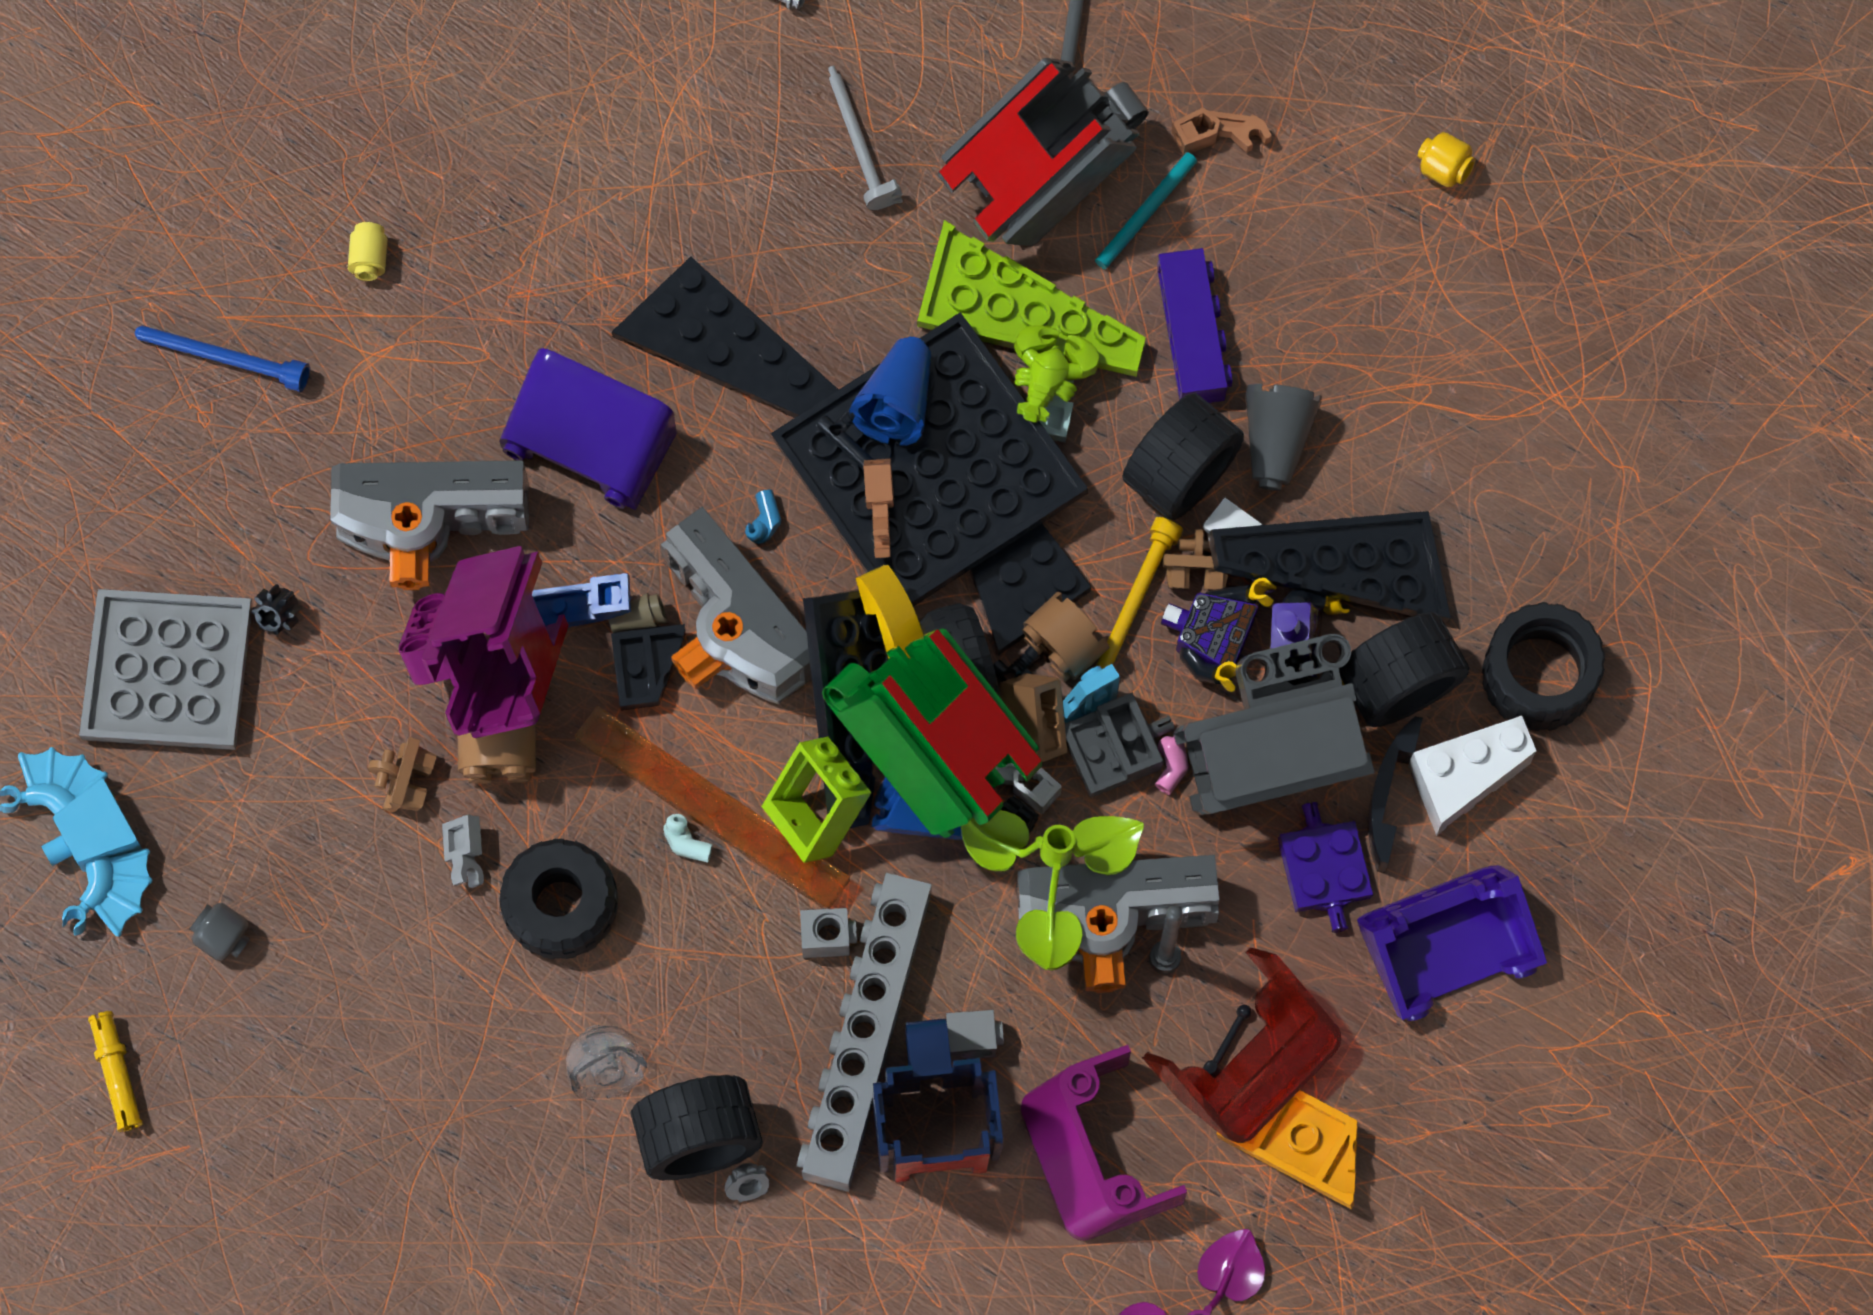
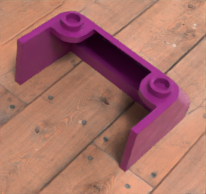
[1021,1045,1187,1240]

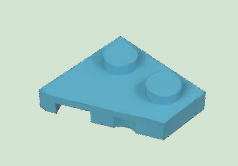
[1063,664,1120,723]

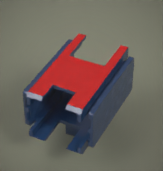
[873,1018,1003,1182]

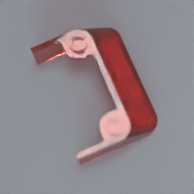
[1142,947,1341,1143]

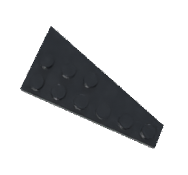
[970,524,1091,656]

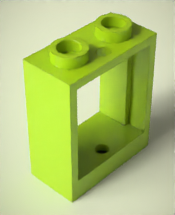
[761,737,871,863]

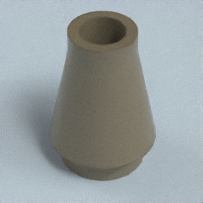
[608,593,667,633]

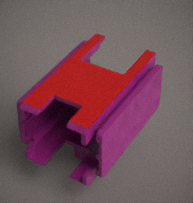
[398,546,569,738]

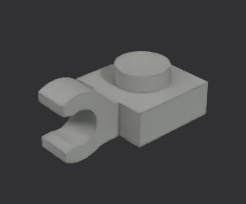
[442,815,484,888]

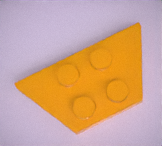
[1216,1083,1358,1209]

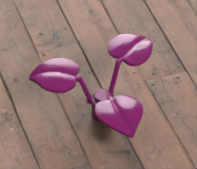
[1118,1229,1265,1315]

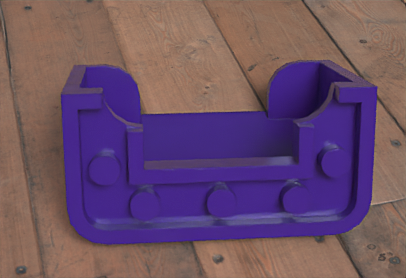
[499,348,677,510]
[1357,865,1547,1021]

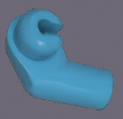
[745,489,781,544]

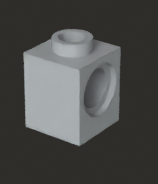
[800,908,857,958]
[946,1010,1004,1060]

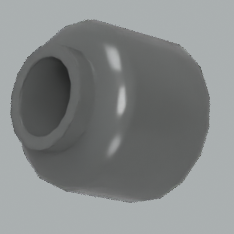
[189,903,250,961]

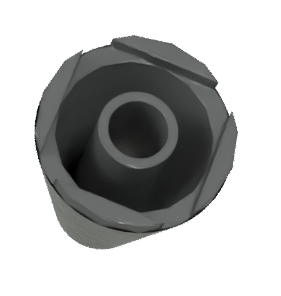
[1246,384,1322,491]

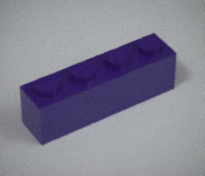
[1157,248,1232,403]

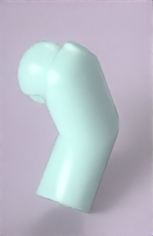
[663,814,713,863]

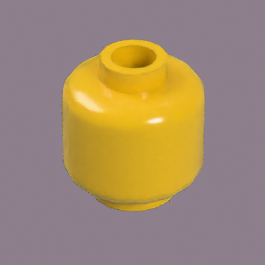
[1417,132,1476,187]

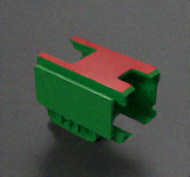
[822,628,1042,838]

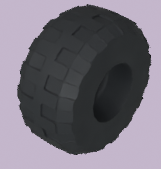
[919,603,1000,697]
[500,839,618,959]

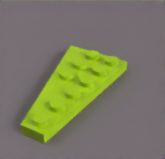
[917,220,1146,377]

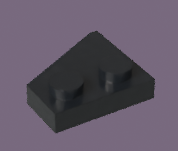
[611,624,686,711]

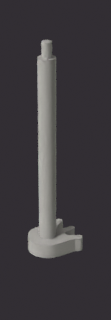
[828,66,903,210]

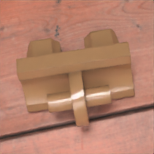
[1162,529,1228,591]
[367,737,437,813]

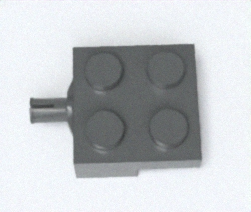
[1065,692,1175,798]

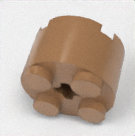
[1022,592,1110,683]
[458,724,536,784]

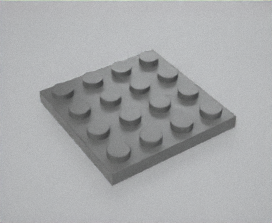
[79,589,253,750]

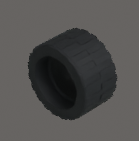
[1122,393,1244,520]
[1482,602,1606,731]
[1338,612,1470,727]
[630,1075,763,1181]

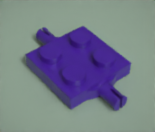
[1277,802,1373,933]

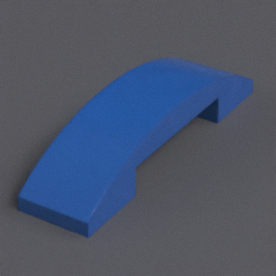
[532,573,631,627]

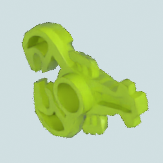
[1014,325,1100,423]

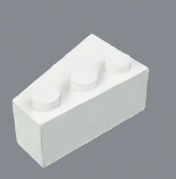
[1408,716,1536,836]

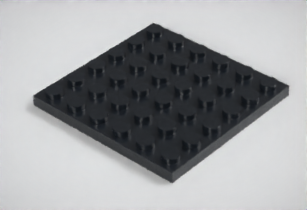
[771,312,1088,607]

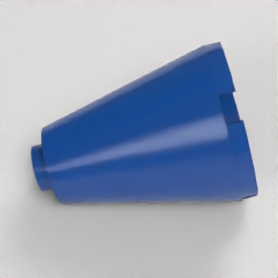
[849,337,931,445]

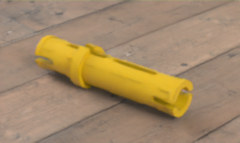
[88,1011,143,1132]

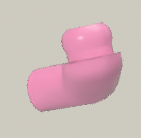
[1155,736,1189,795]

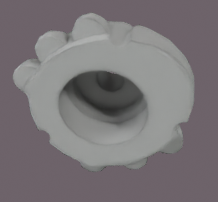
[725,1163,769,1202]

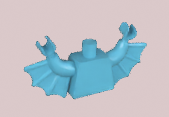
[0,747,153,937]

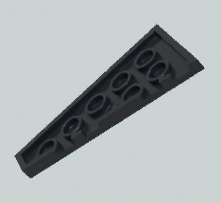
[612,257,839,418]
[1208,511,1451,624]
[803,583,902,828]

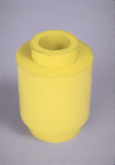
[348,222,388,281]

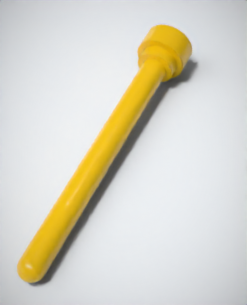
[1096,517,1183,669]

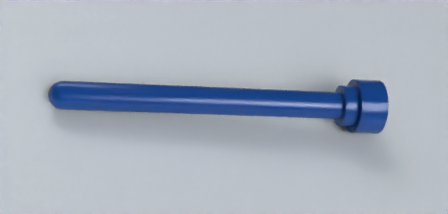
[135,326,310,392]

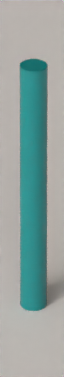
[1095,152,1197,270]

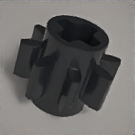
[251,584,302,635]

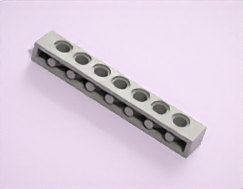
[797,873,931,1192]

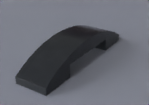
[1368,716,1423,873]

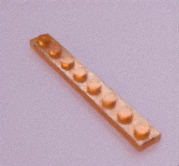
[574,705,850,909]

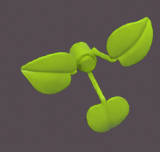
[961,810,1144,971]

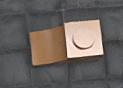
[1000,673,1067,762]

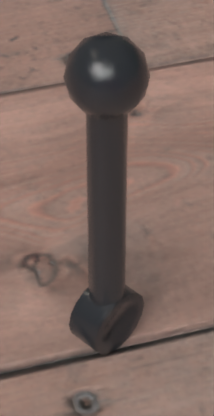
[1203,1004,1252,1078]

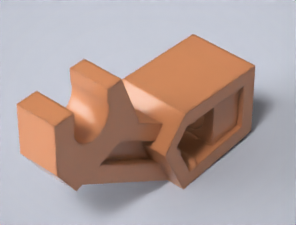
[1171,107,1272,156]
[863,459,894,558]

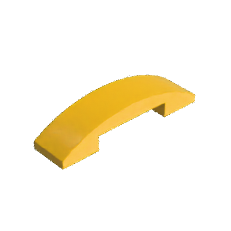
[855,565,923,659]

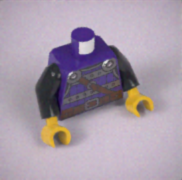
[1161,578,1276,692]
[1270,589,1350,685]

